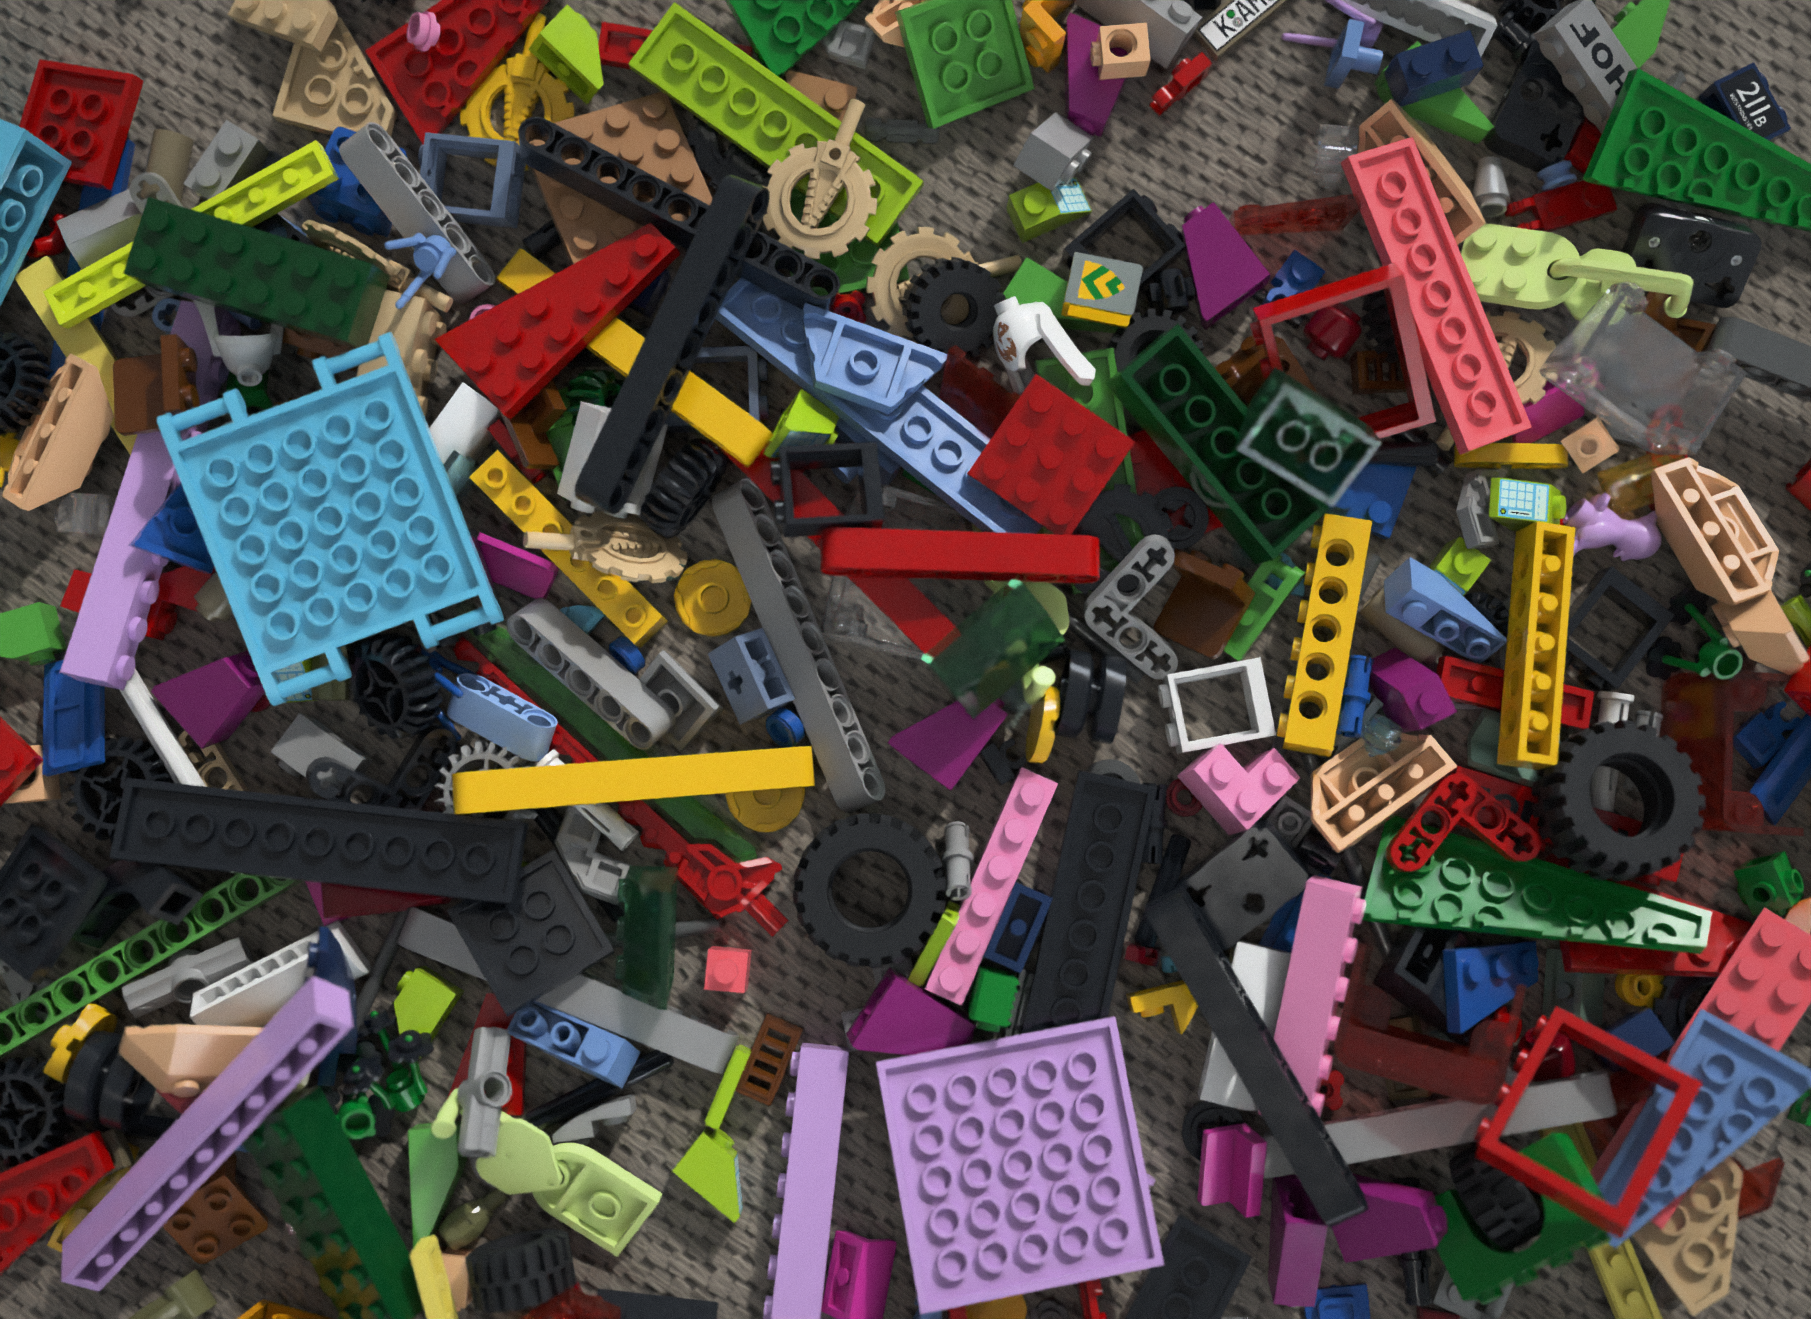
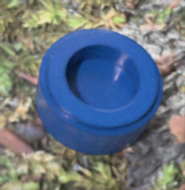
[609,636,645,675]
[766,708,805,748]

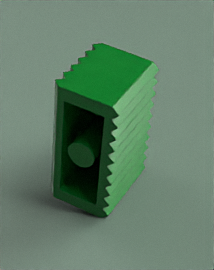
[967,964,1020,1032]

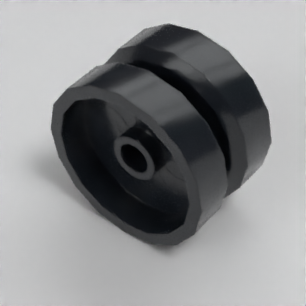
[1055,649,1127,744]
[64,1030,156,1132]

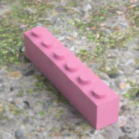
[924,767,1058,1006]
[1258,875,1366,1117]

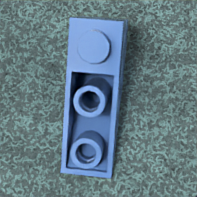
[1384,557,1507,664]
[507,1001,640,1089]

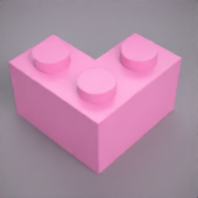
[1177,744,1301,835]

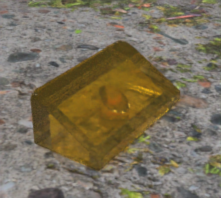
[1597,447,1684,516]

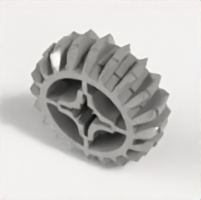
[435,740,538,830]

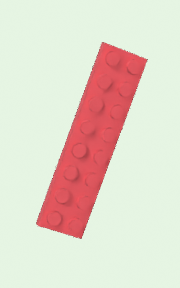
[1341,137,1532,455]
[1590,908,1811,1229]

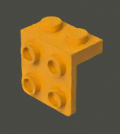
[1019,0,1075,74]

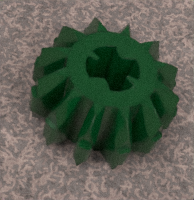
[565,369,623,426]

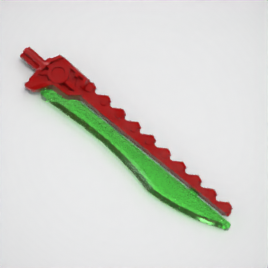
[453,626,789,937]

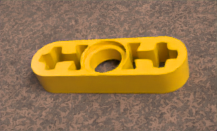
[1454,443,1568,469]

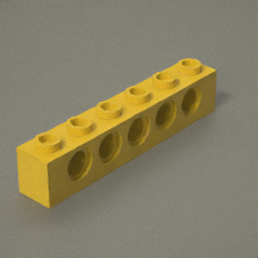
[469,450,668,648]
[1277,513,1372,757]
[1497,521,1575,770]

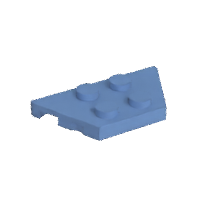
[801,303,948,415]

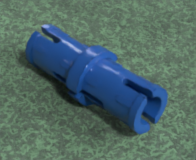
[1336,655,1373,738]

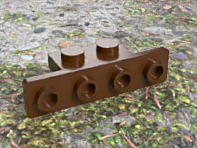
[499,379,567,469]

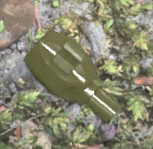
[438,1188,509,1250]

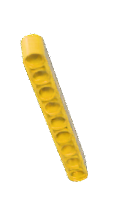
[496,248,774,467]
[451,746,815,815]

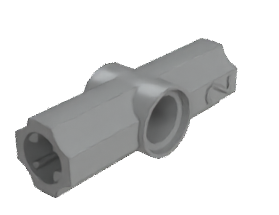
[122,936,254,1018]
[457,1027,512,1158]

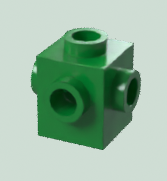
[1734,851,1804,916]

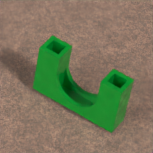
[1434,1133,1612,1305]

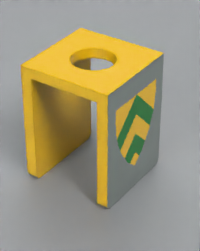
[1061,252,1143,328]

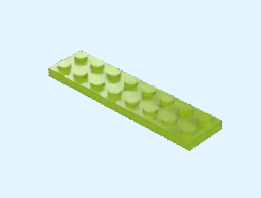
[628,2,924,247]

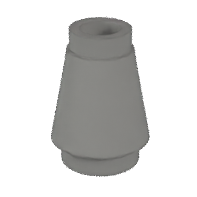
[1472,156,1510,218]

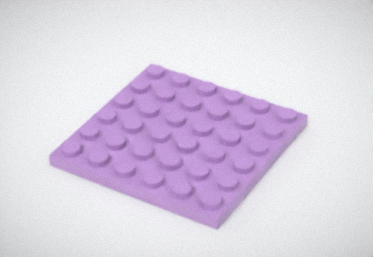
[876,1016,1164,1314]

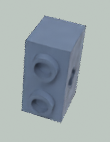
[708,628,795,725]

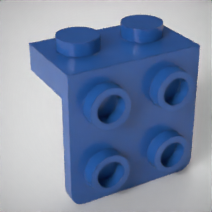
[308,127,408,238]

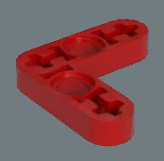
[1386,773,1541,872]

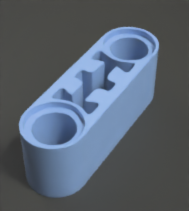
[447,673,557,761]

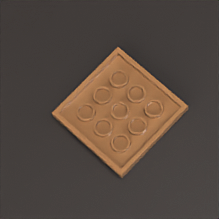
[529,92,713,265]

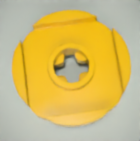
[43,1002,117,1084]

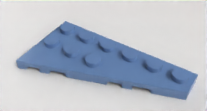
[1598,1009,1811,1248]

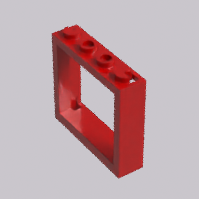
[1249,263,1436,464]
[1473,1006,1702,1239]

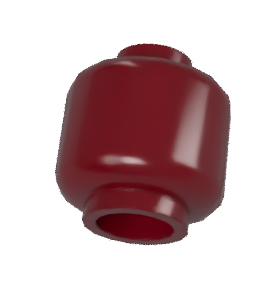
[1303,303,1362,361]
[1517,1027,1576,1082]

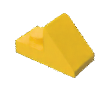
[1126,980,1198,1035]

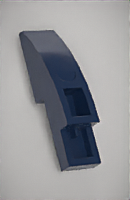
[304,927,357,1086]

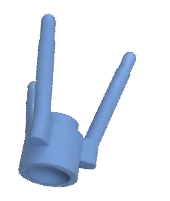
[384,233,456,309]

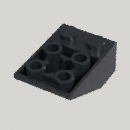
[1373,925,1496,1054]

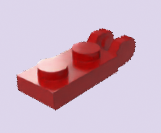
[1504,180,1617,232]

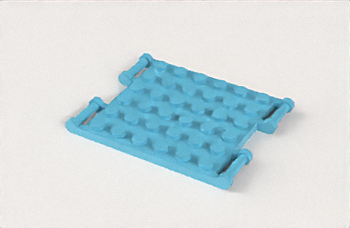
[157,332,504,706]

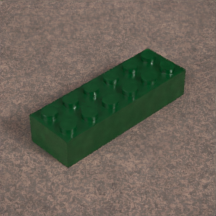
[123,197,390,349]
[1106,324,1330,564]
[242,1086,424,1319]

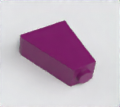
[1064,13,1128,137]
[1181,202,1270,330]
[1369,647,1457,733]
[151,650,265,749]
[887,690,1008,791]
[846,967,975,1055]
[1332,1173,1448,1263]
[1268,1174,1327,1307]

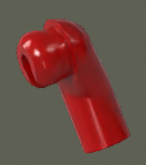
[27,213,68,258]

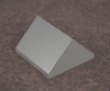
[56,189,142,270]
[639,650,724,752]

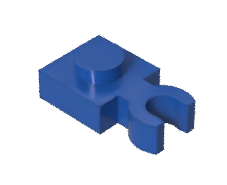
[1262,249,1326,305]
[1727,701,1801,769]

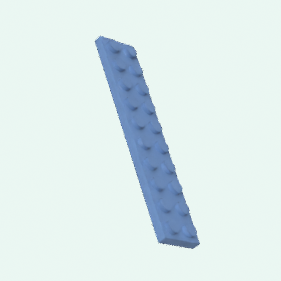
[715,270,1043,534]

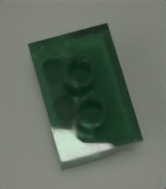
[1235,367,1382,507]
[921,579,1064,719]
[615,865,678,1010]

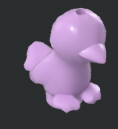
[1563,493,1661,561]

